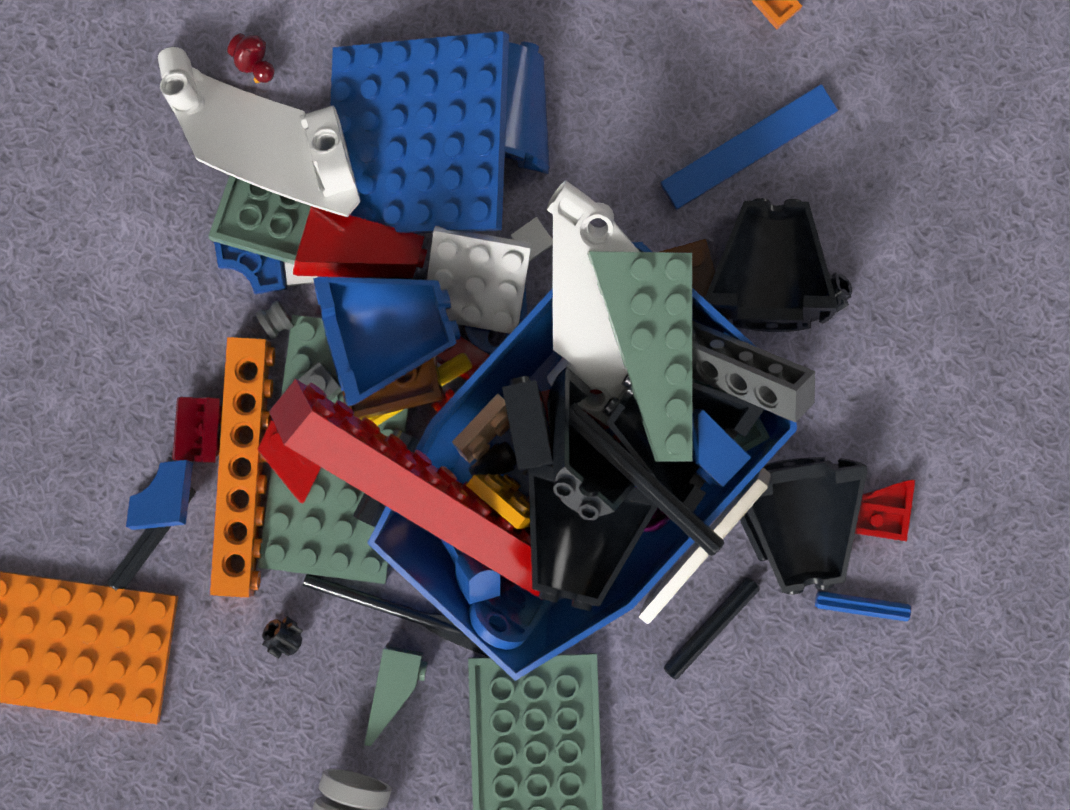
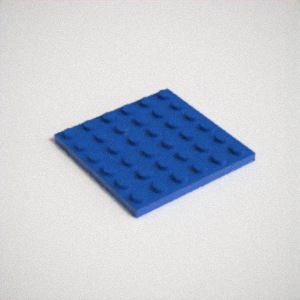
[330,31,509,234]

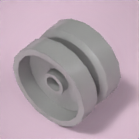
[312,769,392,810]

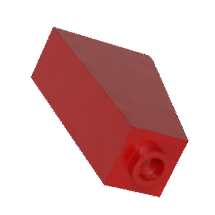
[293,206,427,278]

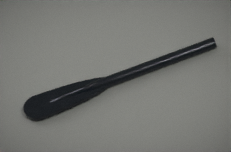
[303,574,489,657]

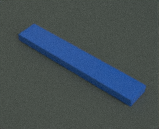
[660,84,838,210]

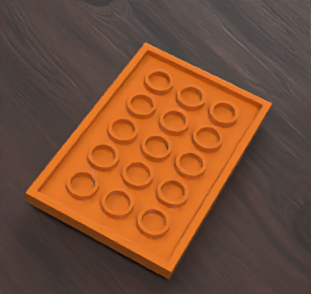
[0,571,178,724]

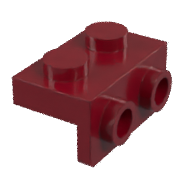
[172,397,222,463]

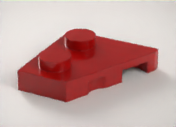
[257,420,321,504]
[855,480,915,541]

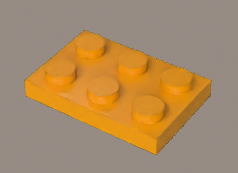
[466,474,530,529]

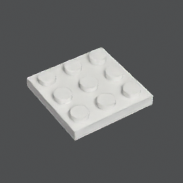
[427,226,532,334]

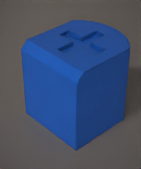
[455,553,500,604]

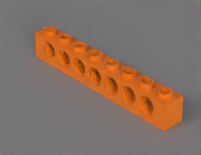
[210,337,275,598]

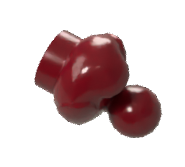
[227,33,275,83]

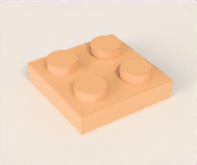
[452,394,510,463]

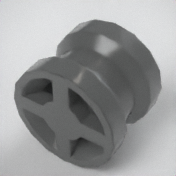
[255,300,294,340]

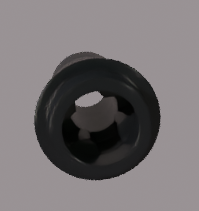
[468,441,517,477]

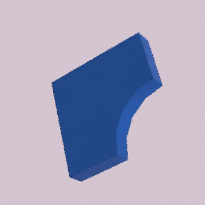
[214,242,287,295]
[126,460,193,530]

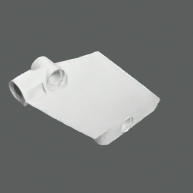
[158,47,360,217]
[547,180,640,427]

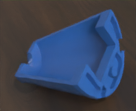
[505,41,550,174]
[313,277,460,407]

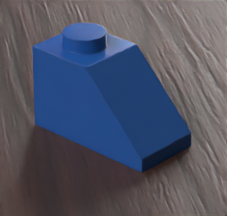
[692,409,751,487]

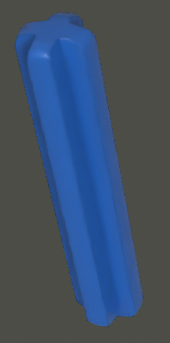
[815,591,911,621]

